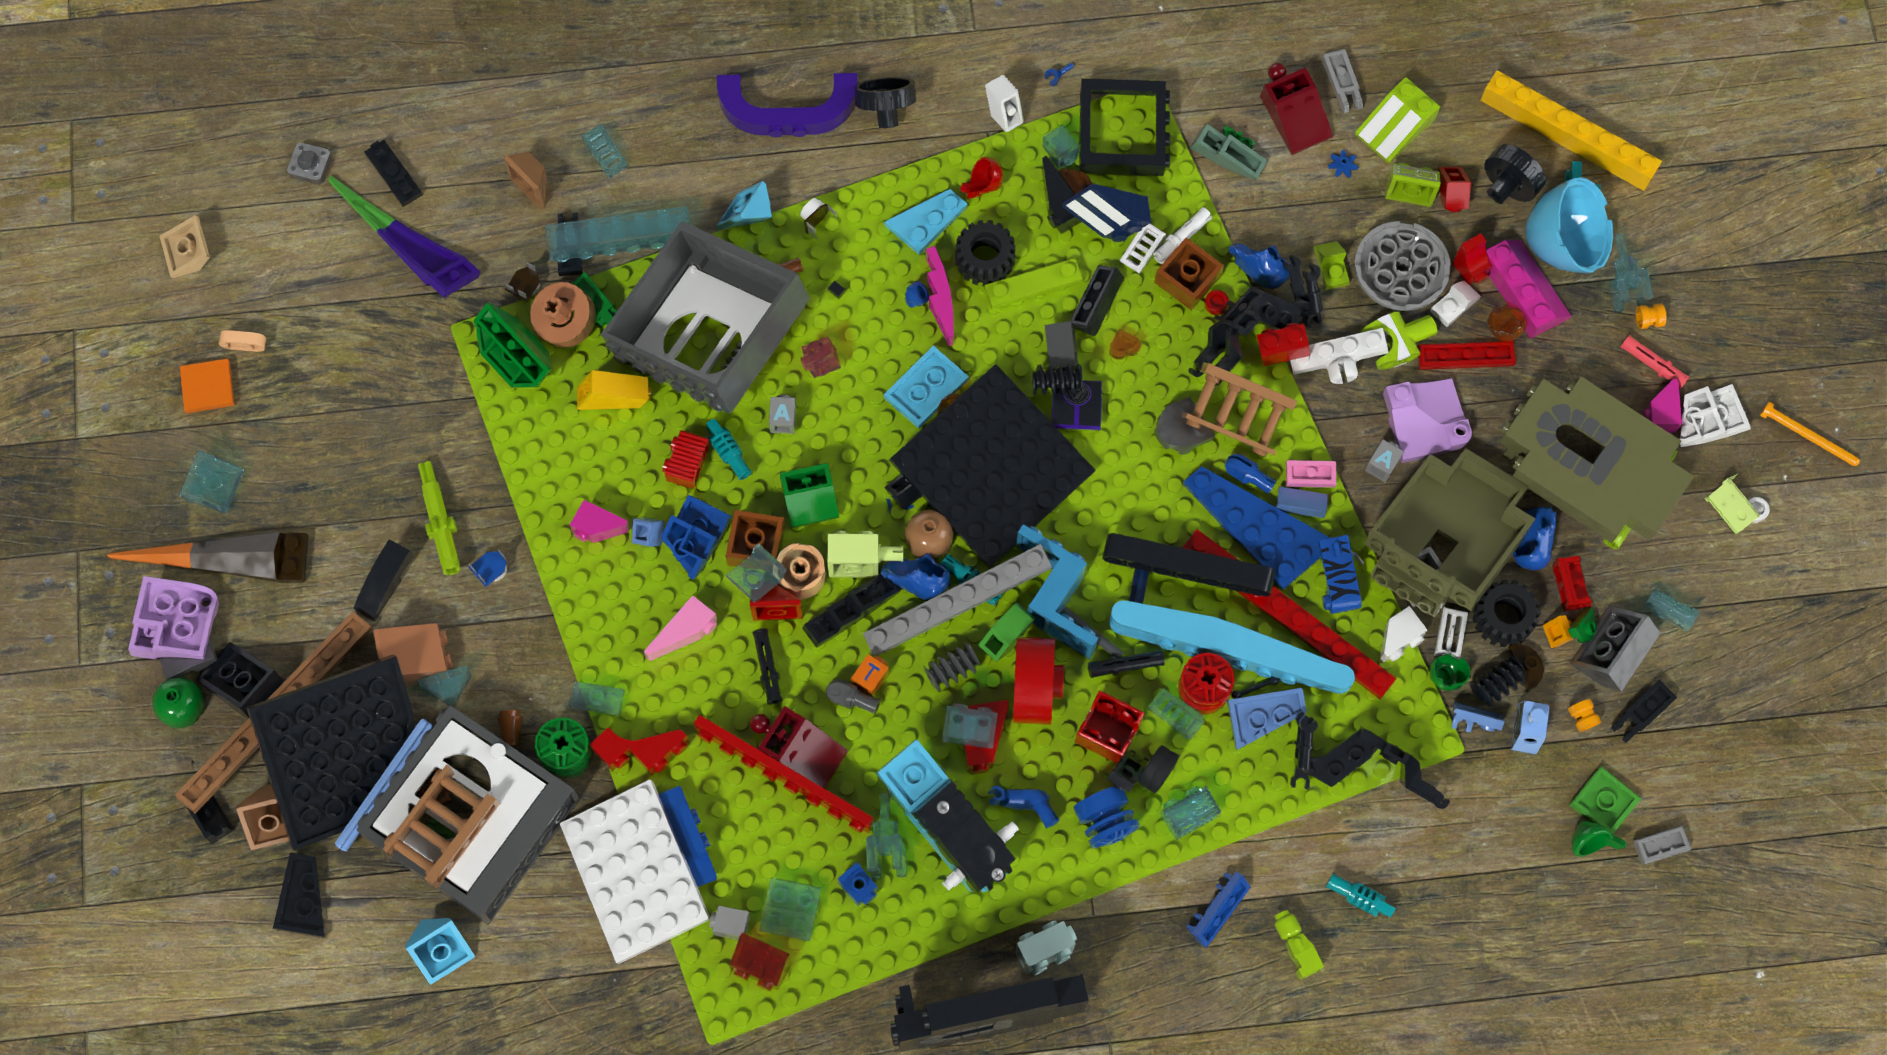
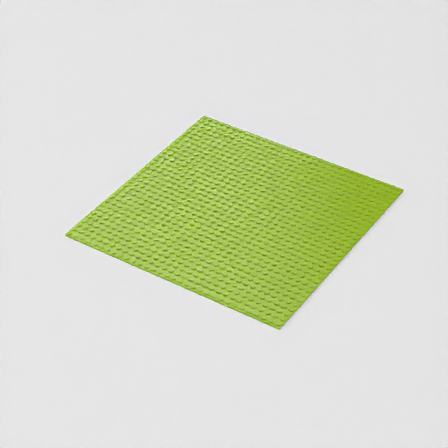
[451,80,1464,1045]

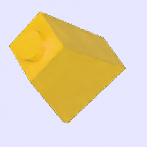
[577,370,651,410]

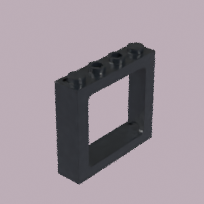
[1079,78,1170,176]

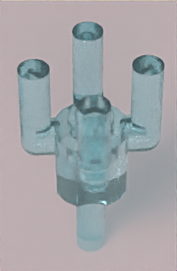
[1609,233,1654,312]
[866,793,907,880]

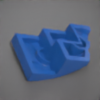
[661,495,733,580]

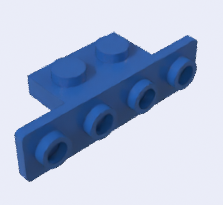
[659,786,717,887]

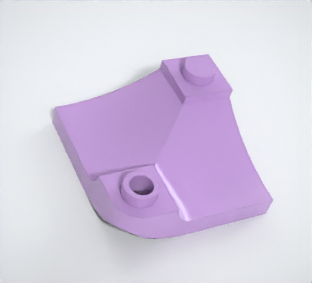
[1383,378,1472,463]
[128,576,219,660]

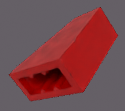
[958,700,1009,774]

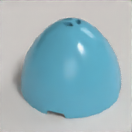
[1525,177,1613,273]

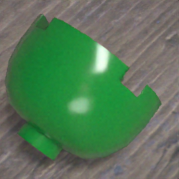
[152,677,205,729]

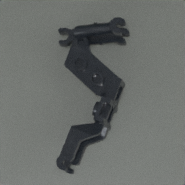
[1188,255,1323,386]
[1290,711,1450,809]

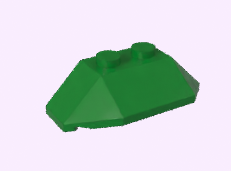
[473,303,552,388]

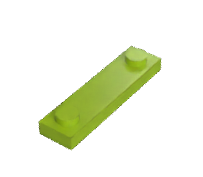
[985,258,1083,310]

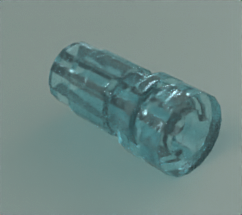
[1645,589,1700,632]

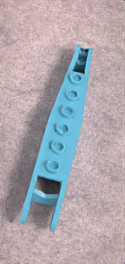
[1109,601,1355,694]

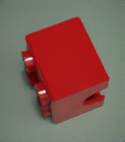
[1075,690,1145,764]

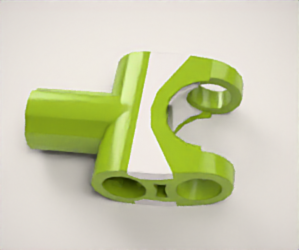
[1360,312,1438,370]

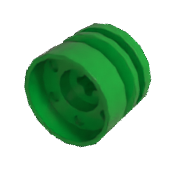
[535,717,593,779]

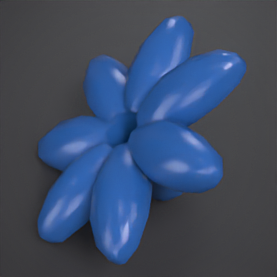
[1328,150,1358,178]

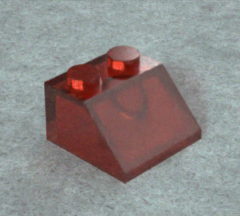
[730,932,792,991]

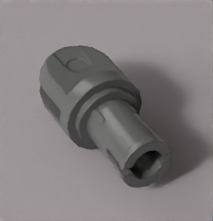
[826,679,881,714]

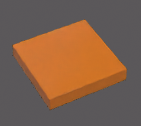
[180,358,235,414]

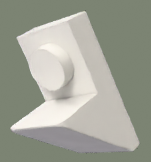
[1430,280,1481,327]

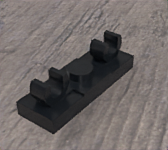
[364,140,423,207]

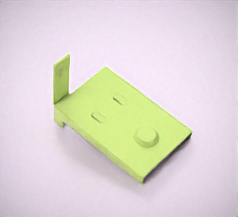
[1704,474,1760,534]

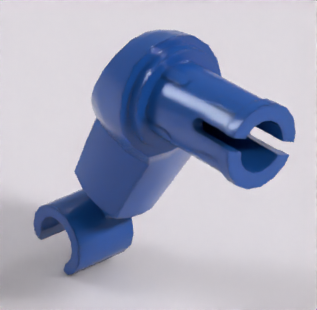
[988,786,1060,829]

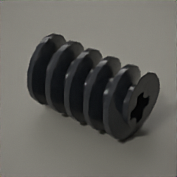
[1032,364,1082,395]
[1470,656,1526,707]

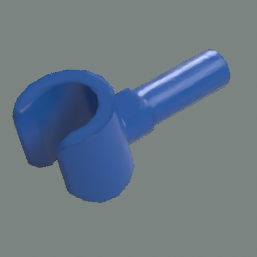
[1044,63,1074,86]

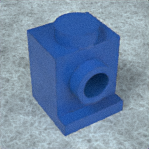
[838,862,878,906]

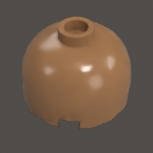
[904,510,954,558]

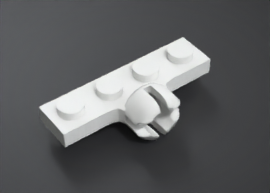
[1290,328,1389,384]

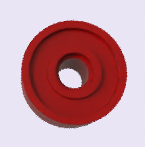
[1013,637,1064,725]

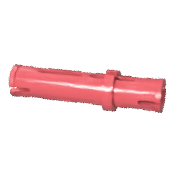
[1620,335,1690,389]

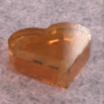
[1109,329,1141,360]

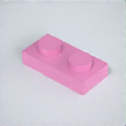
[1286,460,1336,488]

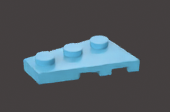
[884,189,967,255]

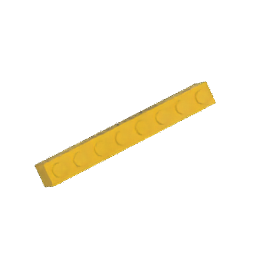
[1480,70,1662,191]

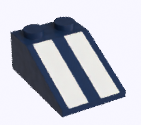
[1062,184,1151,242]

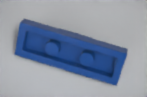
[1186,872,1251,948]

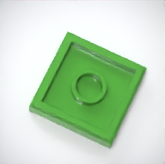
[1569,766,1641,833]

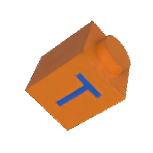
[851,654,889,697]

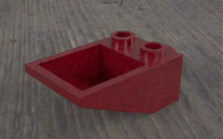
[1260,63,1333,155]
[750,706,848,789]

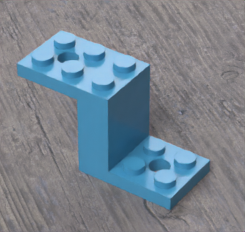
[1016,524,1098,659]

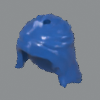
[1228,243,1291,289]
[1513,506,1557,571]
[881,553,950,601]

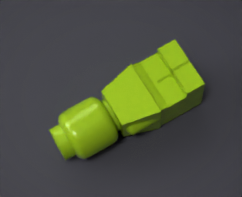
[1274,909,1324,981]

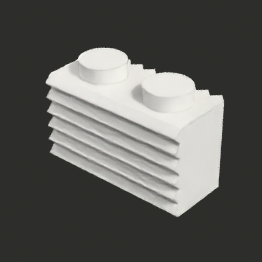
[985,75,1024,132]

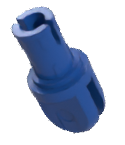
[1225,453,1276,494]

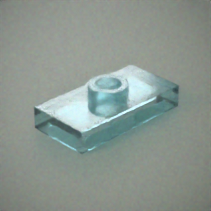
[569,682,625,715]

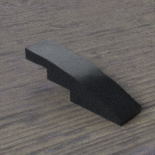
[802,574,901,648]

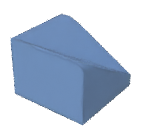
[632,517,664,547]

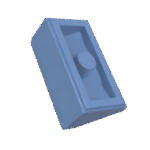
[1276,486,1328,518]

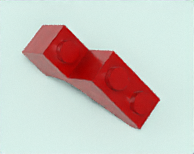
[589,727,689,775]

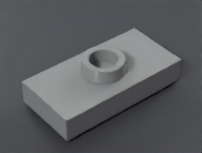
[1633,825,1692,866]

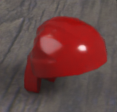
[960,157,1003,198]

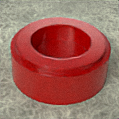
[1204,290,1229,315]

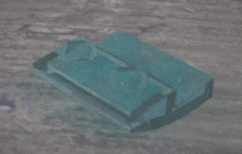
[759,877,822,941]

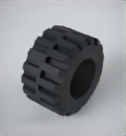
[955,220,1015,286]
[1473,580,1541,648]

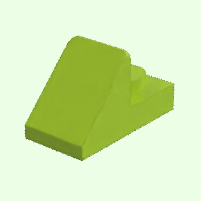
[1314,241,1350,290]

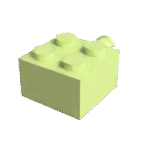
[828,531,903,578]

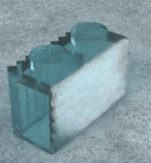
[1160,786,1221,841]

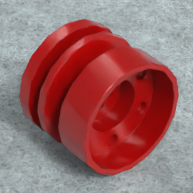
[1178,653,1235,715]

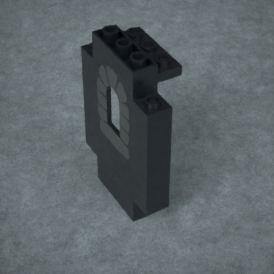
[890,975,1089,1052]

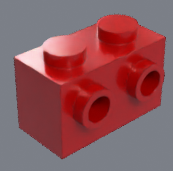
[1256,323,1311,367]

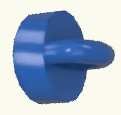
[905,281,929,308]

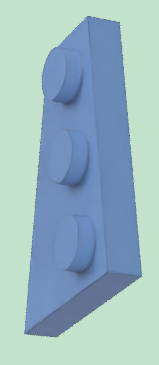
[1227,688,1307,750]

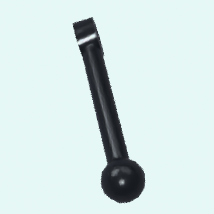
[1231,676,1280,699]

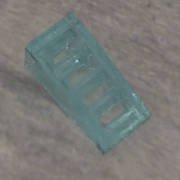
[582,125,629,178]
[1148,688,1205,740]

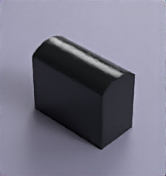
[828,281,846,299]

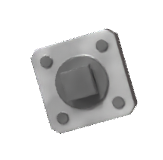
[287,142,332,185]

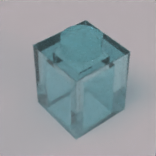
[1043,125,1079,168]

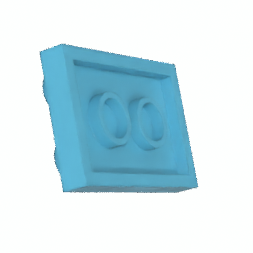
[884,346,969,429]

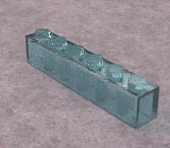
[545,206,691,262]

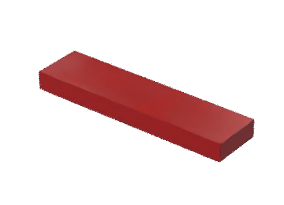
[1417,341,1516,370]

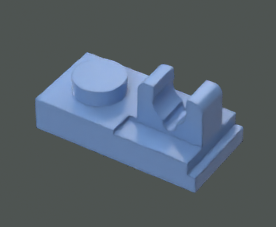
[1452,702,1505,732]

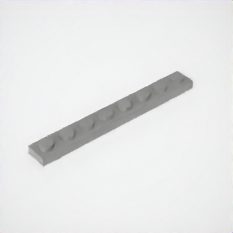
[863,544,1053,657]

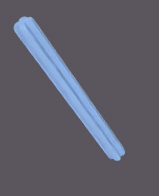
[335,719,433,851]

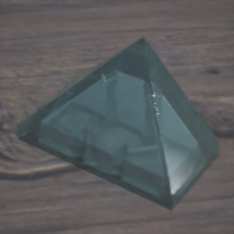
[418,666,472,707]

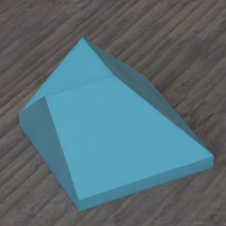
[716,181,772,230]
[405,918,475,985]

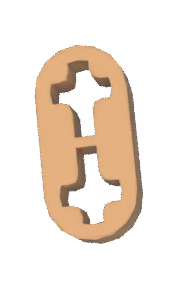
[219,330,266,352]

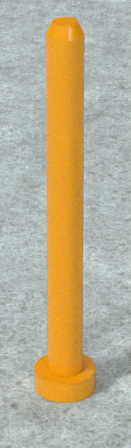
[1760,401,1860,466]

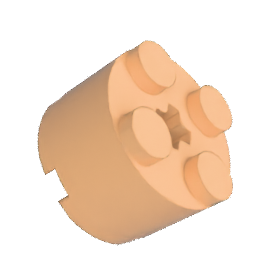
[775,543,826,600]

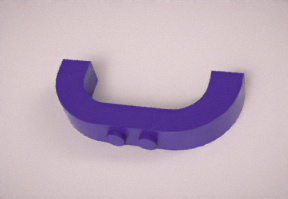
[717,73,857,137]

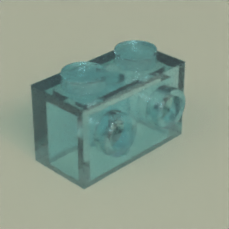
[943,704,998,749]

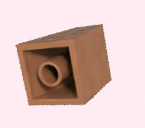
[373,623,453,687]

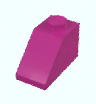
[1642,379,1682,433]
[570,500,630,543]

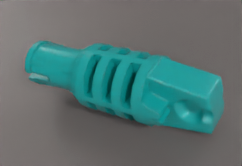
[706,418,752,481]
[940,554,1003,606]
[1326,873,1396,918]

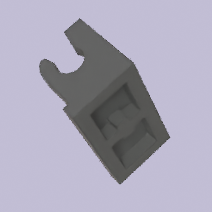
[1045,321,1078,371]

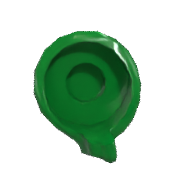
[1571,821,1627,857]

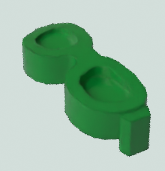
[1222,125,1255,149]

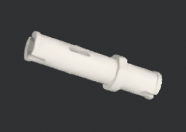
[1153,207,1212,264]

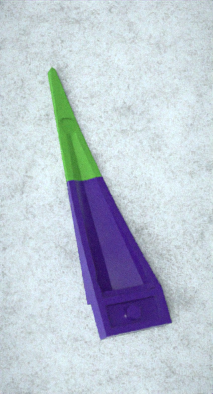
[328,176,481,298]

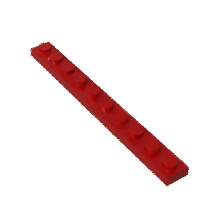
[1182,529,1397,700]

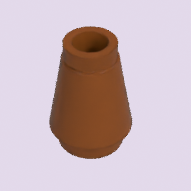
[497,710,523,747]

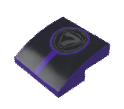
[1052,381,1102,430]

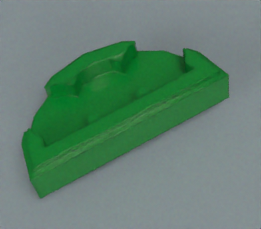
[1568,607,1596,643]

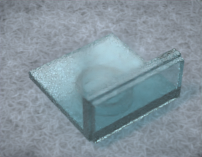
[726,544,787,603]

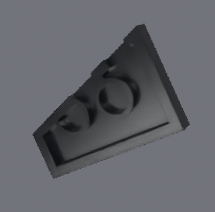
[273,852,325,939]

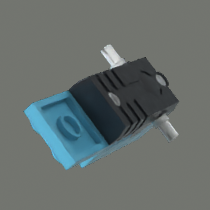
[876,739,1019,893]

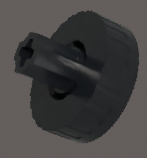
[854,77,916,129]
[1484,144,1546,204]

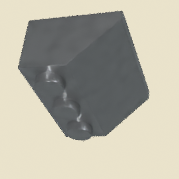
[1570,606,1661,692]

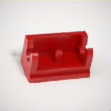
[1552,556,1592,612]

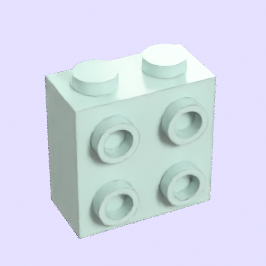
[1015,920,1077,976]

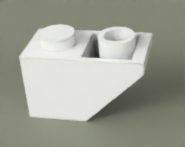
[1380,606,1427,663]

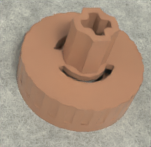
[530,282,596,348]

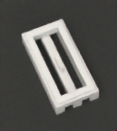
[1434,607,1468,659]

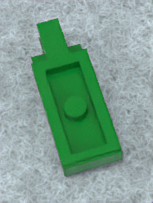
[571,272,617,327]

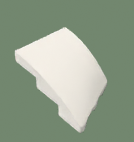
[1680,384,1751,447]

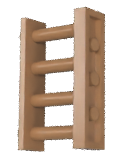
[1181,362,1297,457]
[383,765,500,889]

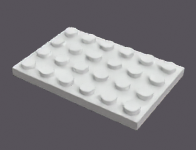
[559,780,710,964]

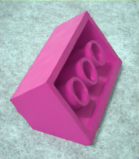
[1486,240,1572,339]

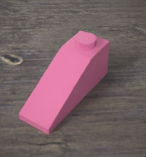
[644,596,717,661]

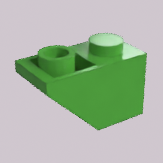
[978,602,1036,662]

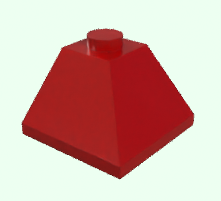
[750,581,803,621]

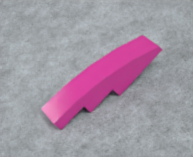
[926,246,954,346]

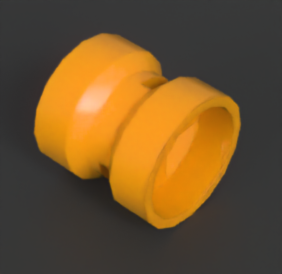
[1635,303,1666,329]
[1568,699,1602,732]

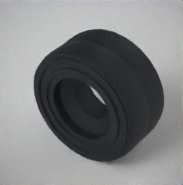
[1138,745,1179,793]

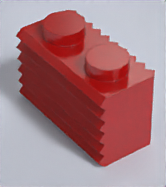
[662,430,710,489]

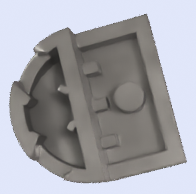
[1154,397,1215,455]

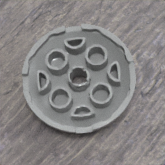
[1355,221,1451,311]

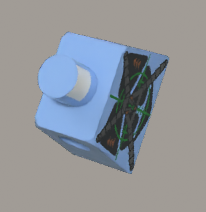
[1511,701,1549,754]

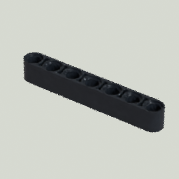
[1102,533,1275,597]

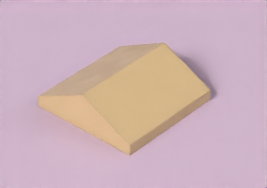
[159,215,210,278]

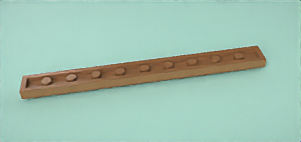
[175,611,372,813]

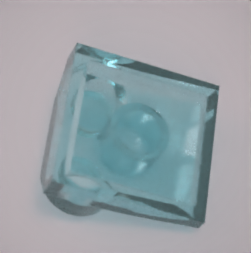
[178,450,245,514]

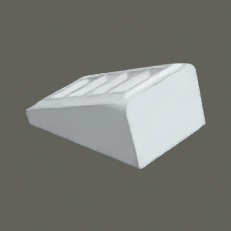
[1120,224,1167,274]

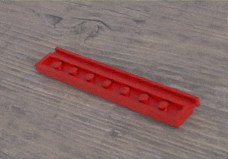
[694,715,874,834]

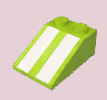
[1355,77,1440,164]

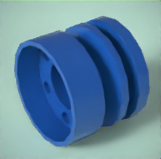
[1074,786,1140,848]

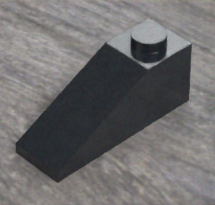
[1042,156,1082,234]

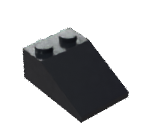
[196,642,285,719]

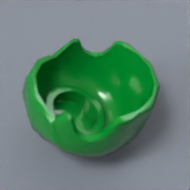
[1430,653,1471,691]

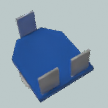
[468,549,507,587]

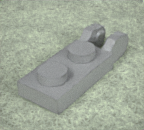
[1322,49,1363,113]

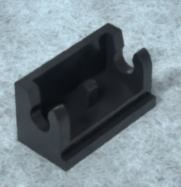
[187,795,234,844]

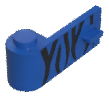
[1318,535,1361,614]

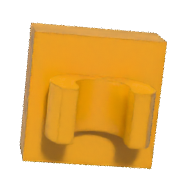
[1542,615,1574,648]

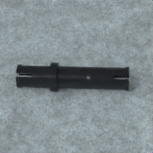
[752,628,783,704]
[1088,650,1165,678]

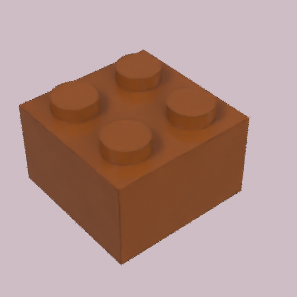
[1154,237,1224,311]
[725,510,785,573]

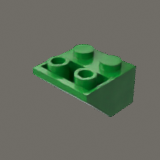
[779,463,839,528]

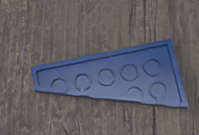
[1183,467,1334,591]

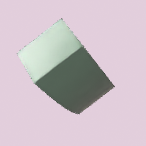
[1189,124,1268,180]

